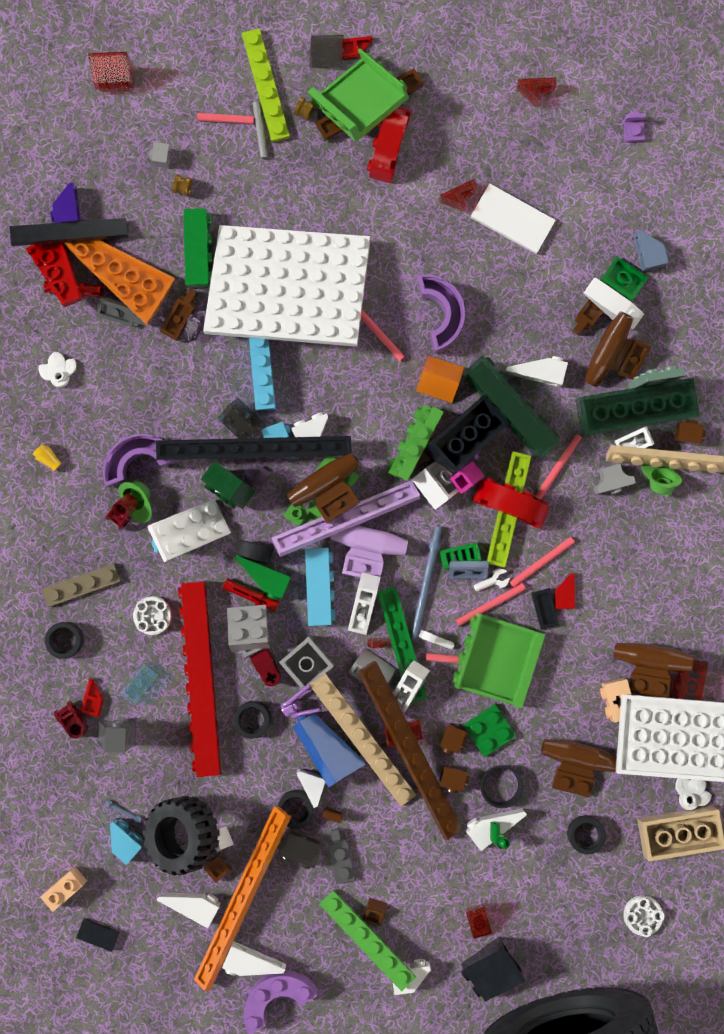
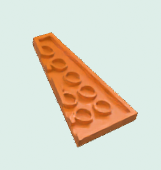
[64,240,175,326]

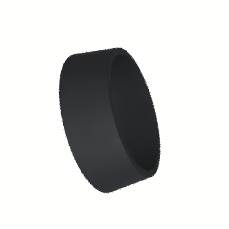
[481,765,523,808]

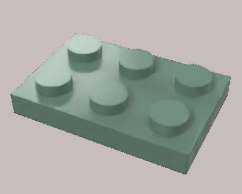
[628,366,686,391]

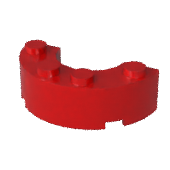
[367,107,412,184]
[471,477,550,530]

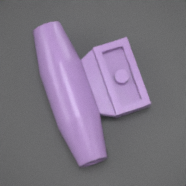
[330,525,408,577]

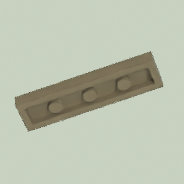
[42,563,121,607]

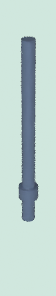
[410,526,443,640]

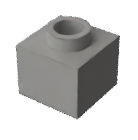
[149,142,172,168]

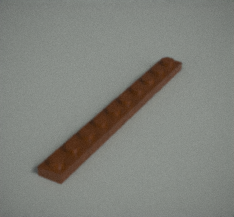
[358,661,462,840]

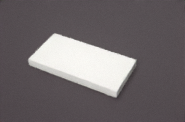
[470,183,555,254]

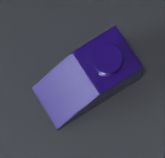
[50,183,81,223]

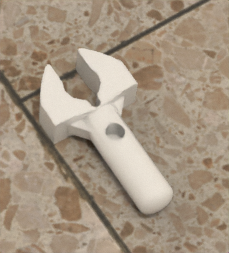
[474,568,510,591]
[419,630,455,649]

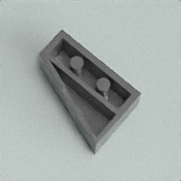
[97,718,136,753]

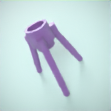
[281,684,320,719]

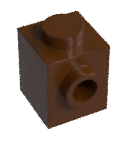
[674,420,705,446]
[439,723,467,755]
[439,764,470,793]

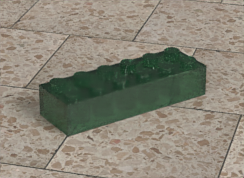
[463,355,561,461]
[575,378,700,438]

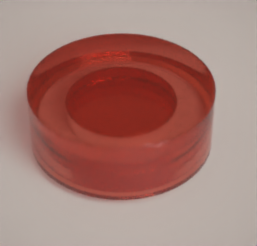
[367,638,387,648]

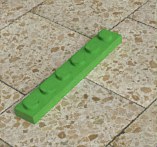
[319,890,416,992]

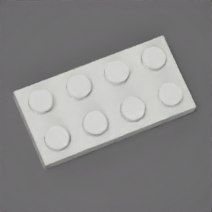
[148,499,231,562]

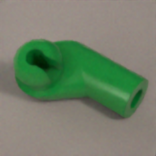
[490,821,510,849]

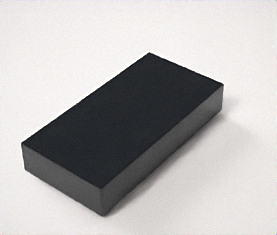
[531,588,559,630]
[76,918,120,952]

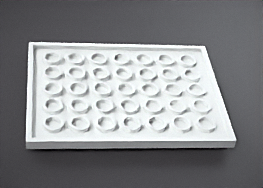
[203,225,370,347]

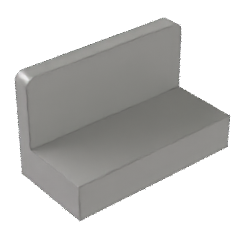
[348,648,396,683]

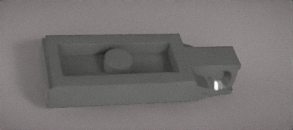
[96,296,147,327]
[328,828,355,884]

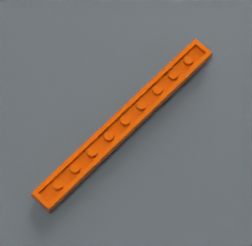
[194,806,291,991]

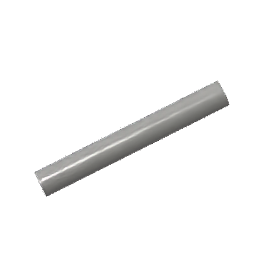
[253,101,268,159]

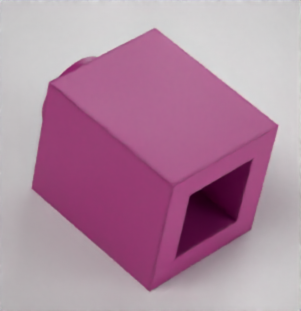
[450,461,485,494]

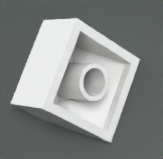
[412,461,459,510]

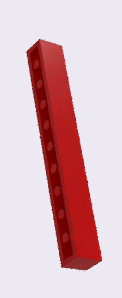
[178,581,221,777]

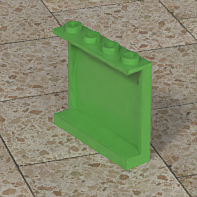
[308,49,409,142]
[452,612,545,709]

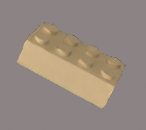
[637,806,724,862]

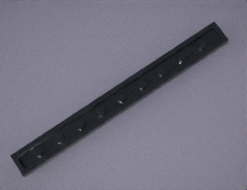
[156,436,352,460]

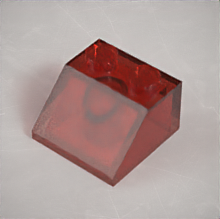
[88,51,134,92]

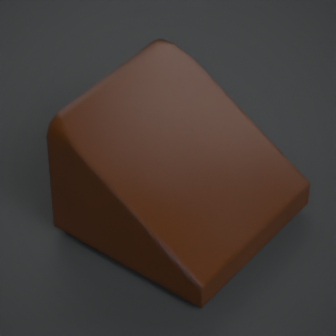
[362,898,388,926]

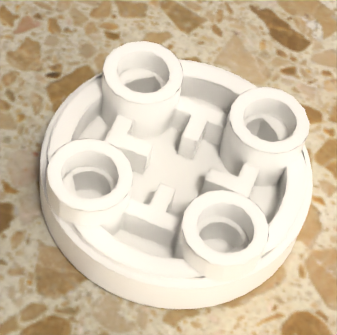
[133,596,172,635]
[624,895,664,937]

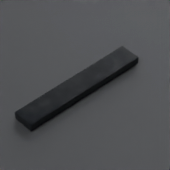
[9,218,128,246]

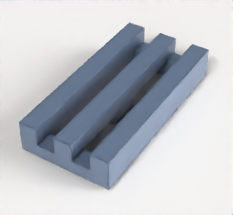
[449,561,489,579]

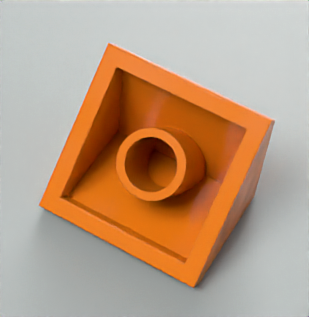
[416,355,464,403]

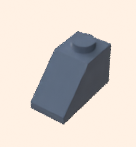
[634,230,670,272]

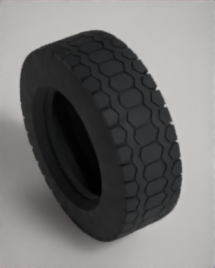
[484,987,659,1034]

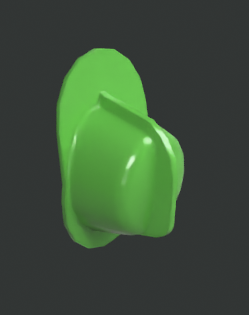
[641,465,682,498]
[118,479,152,523]

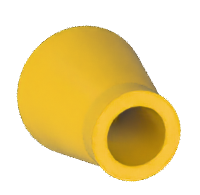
[33,444,62,471]

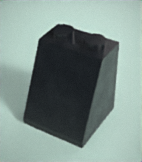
[461,937,526,1002]

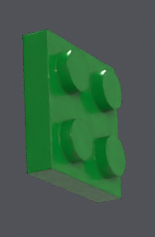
[600,256,648,302]
[463,703,516,757]

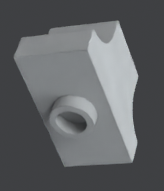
[594,464,636,494]

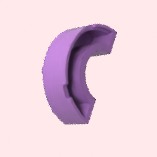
[417,275,465,354]
[103,434,181,488]
[244,969,318,1034]

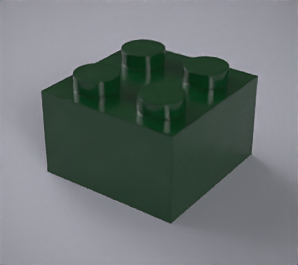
[200,461,256,510]

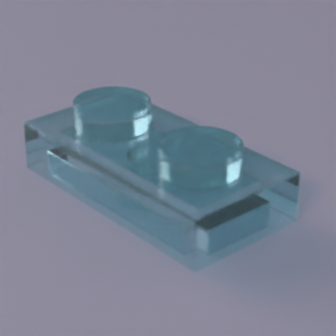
[119,663,159,706]

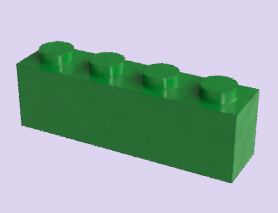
[183,208,213,289]

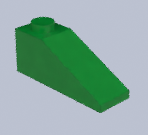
[236,556,291,600]

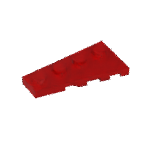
[25,243,82,307]

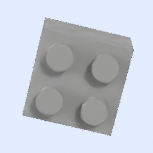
[227,605,270,652]
[279,636,334,689]

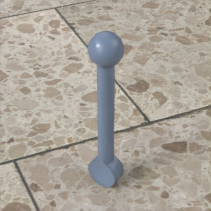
[105,800,142,823]

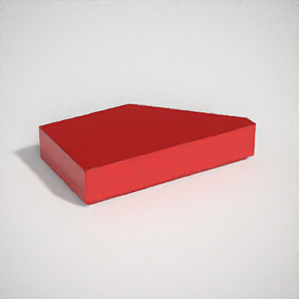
[338,36,373,60]
[555,573,575,609]
[80,678,104,718]

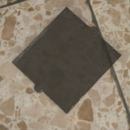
[308,35,345,68]

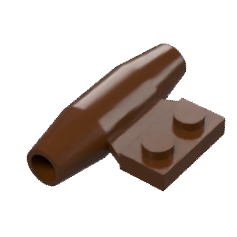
[584,311,652,387]
[287,453,360,523]
[614,643,695,698]
[541,739,617,798]

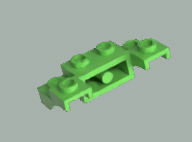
[386,404,443,481]
[283,456,359,527]

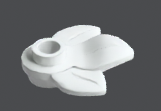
[39,352,76,387]
[676,778,712,810]

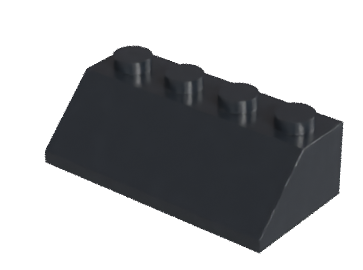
[424,395,509,473]

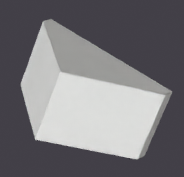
[615,426,654,448]
[296,769,325,808]

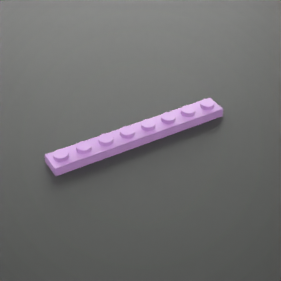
[272,480,420,557]

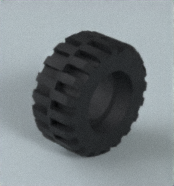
[143,796,220,876]

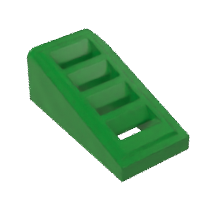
[439,542,482,569]

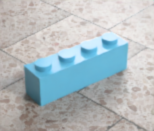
[249,338,276,412]
[305,548,335,626]

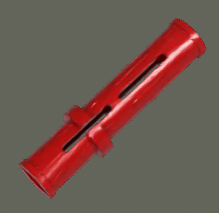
[43,281,103,298]
[222,578,280,613]

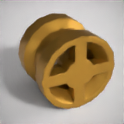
[294,97,316,121]
[172,174,192,197]

